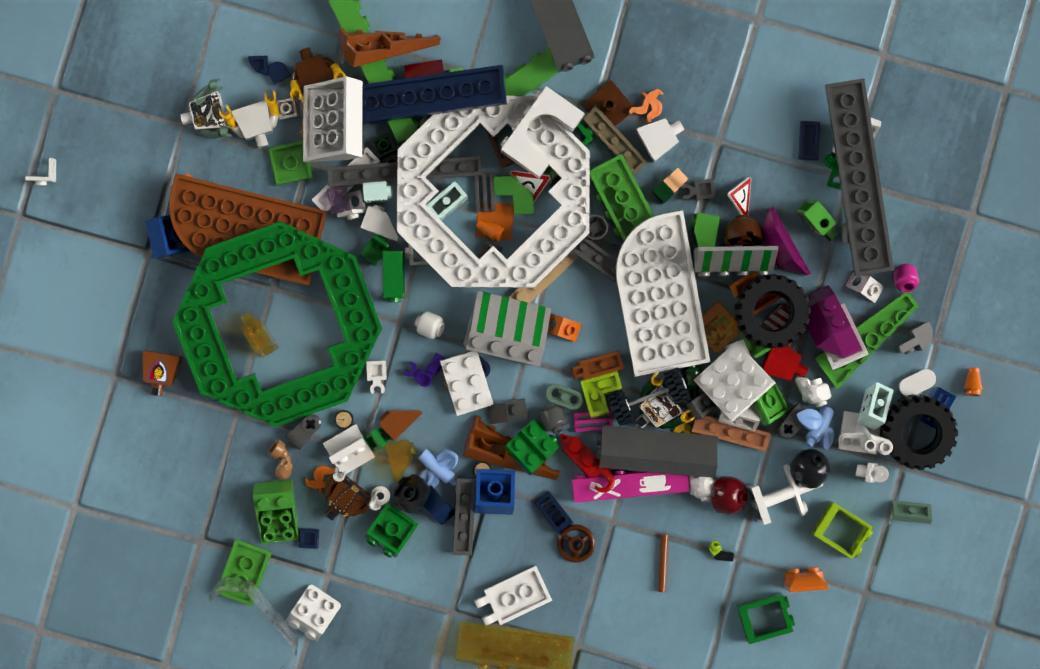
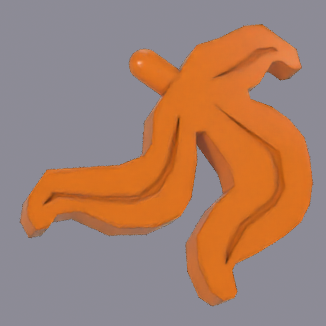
[628,89,663,123]
[305,466,336,494]

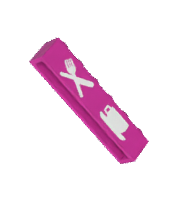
[572,470,690,503]

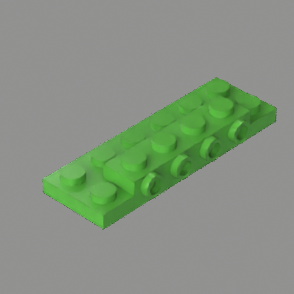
[590,154,654,246]

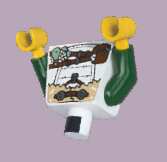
[635,372,695,429]

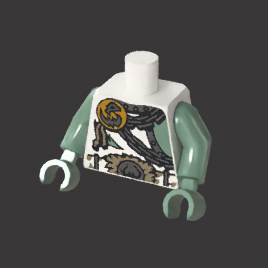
[181,79,232,139]

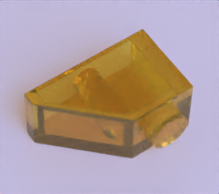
[386,439,416,483]

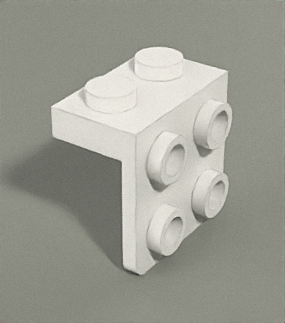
[286,585,341,642]

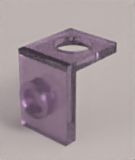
[327,185,351,215]

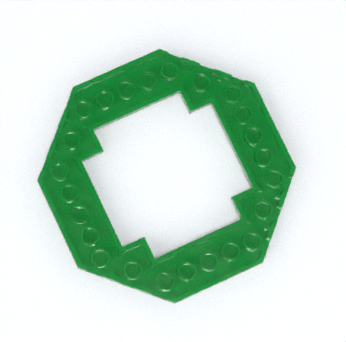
[172,221,382,427]

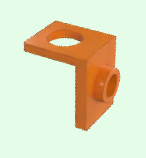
[547,314,582,342]

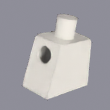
[636,118,684,162]

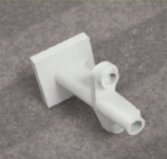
[837,411,893,455]
[746,464,823,525]

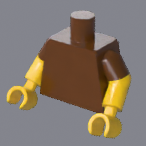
[290,47,346,102]

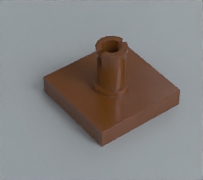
[582,80,634,127]

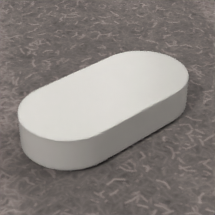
[899,369,936,397]

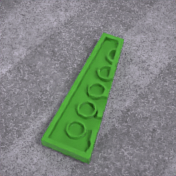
[814,292,919,389]

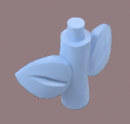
[796,406,834,450]
[418,448,458,488]

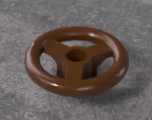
[557,524,595,563]

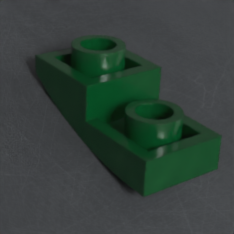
[372,133,398,163]

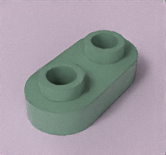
[546,384,583,410]

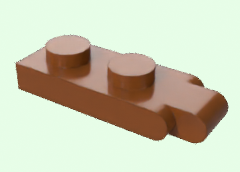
[571,350,624,380]

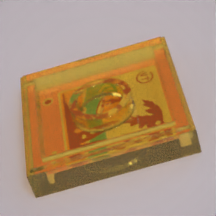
[702,301,740,355]

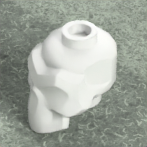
[795,377,831,407]
[688,476,716,503]

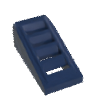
[534,491,574,534]

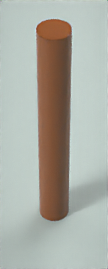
[658,534,669,592]

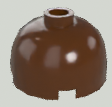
[724,215,763,247]

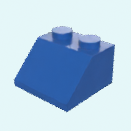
[145,215,191,259]
[474,469,515,515]

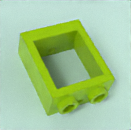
[811,501,873,560]

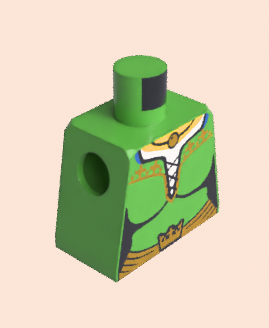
[795,199,838,241]

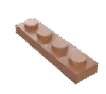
[691,415,771,452]

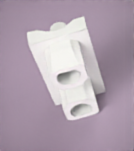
[856,462,889,483]

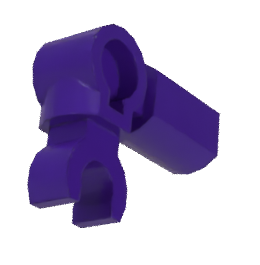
[403,353,445,387]

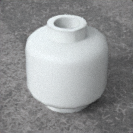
[415,311,445,339]

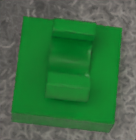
[364,428,390,452]

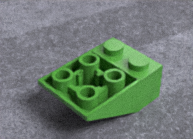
[253,479,299,544]

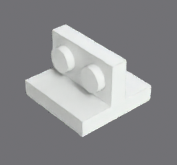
[323,424,375,474]

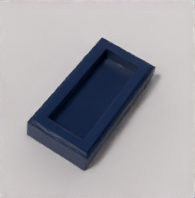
[798,121,820,161]

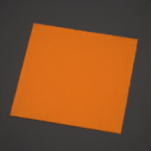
[475,201,514,240]

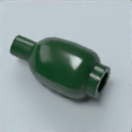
[683,365,702,398]

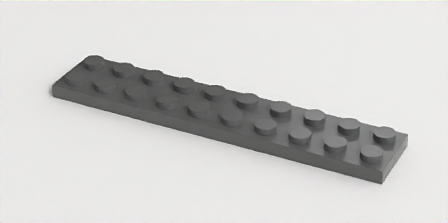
[825,78,894,276]

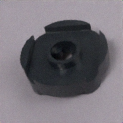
[394,474,431,514]

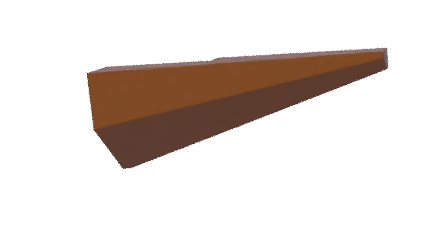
[339,28,441,67]
[463,415,560,480]

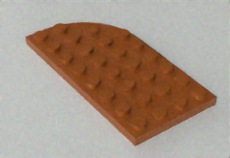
[169,174,327,286]

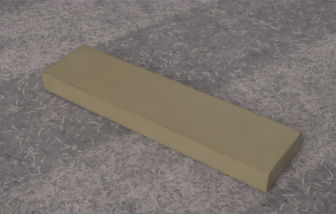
[582,105,647,175]

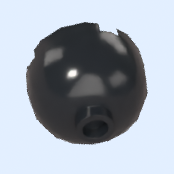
[790,449,830,489]

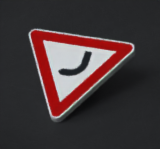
[510,170,551,203]
[727,177,751,217]

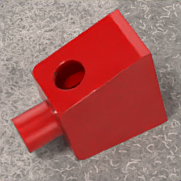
[761,346,808,381]

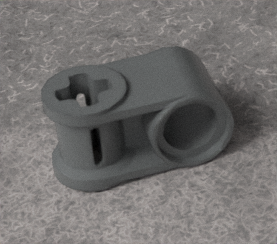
[776,403,805,438]
[286,414,321,450]

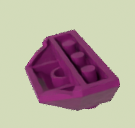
[760,207,811,276]
[806,285,862,359]

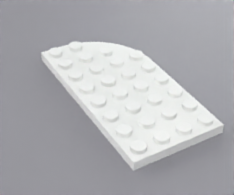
[616,210,710,377]

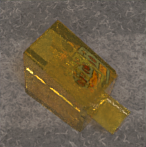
[241,312,279,358]

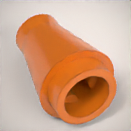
[476,219,506,242]
[964,368,983,396]

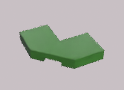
[493,175,534,214]

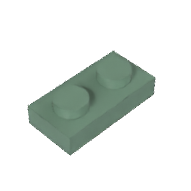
[891,500,932,524]

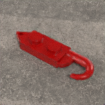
[561,434,615,493]

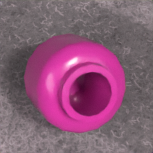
[892,264,919,293]

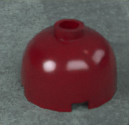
[711,476,748,515]

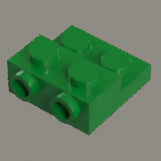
[504,419,559,475]
[364,502,419,558]

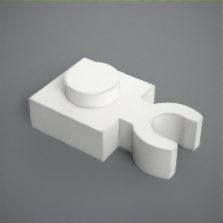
[366,360,387,394]

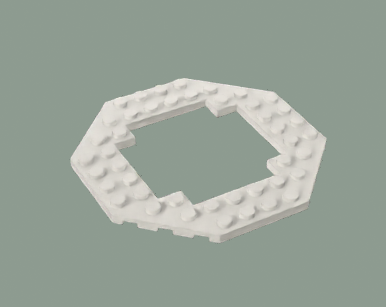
[397,96,590,288]

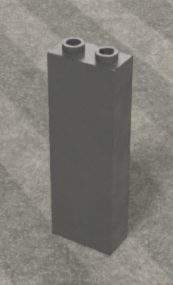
[530,0,595,72]
[596,426,718,478]

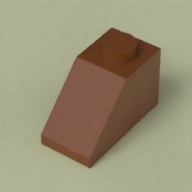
[379,410,423,440]

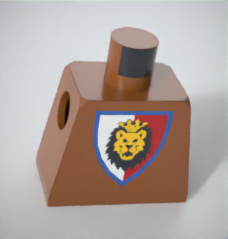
[143,351,183,396]

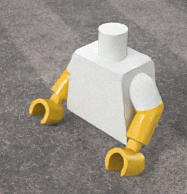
[219,91,279,149]

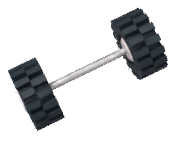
[608,367,690,426]

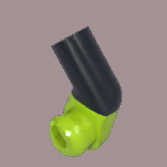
[708,541,734,562]

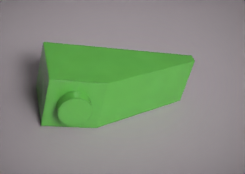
[690,212,720,248]

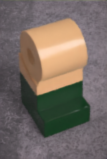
[652,168,688,204]

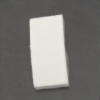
[276,96,304,120]

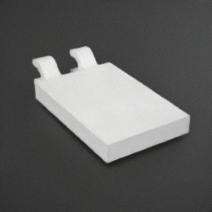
[474,565,552,626]

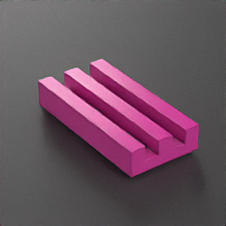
[574,410,613,432]

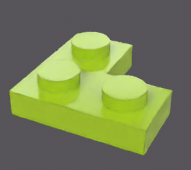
[580,371,622,418]

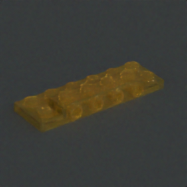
[455,622,575,669]

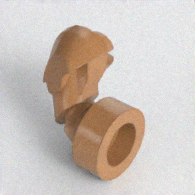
[268,439,293,479]

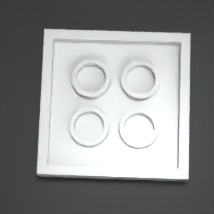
[694,341,775,422]

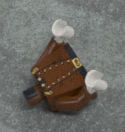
[324,467,383,521]

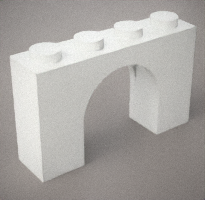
[500,86,585,179]

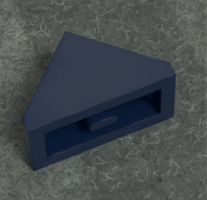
[424,485,454,525]

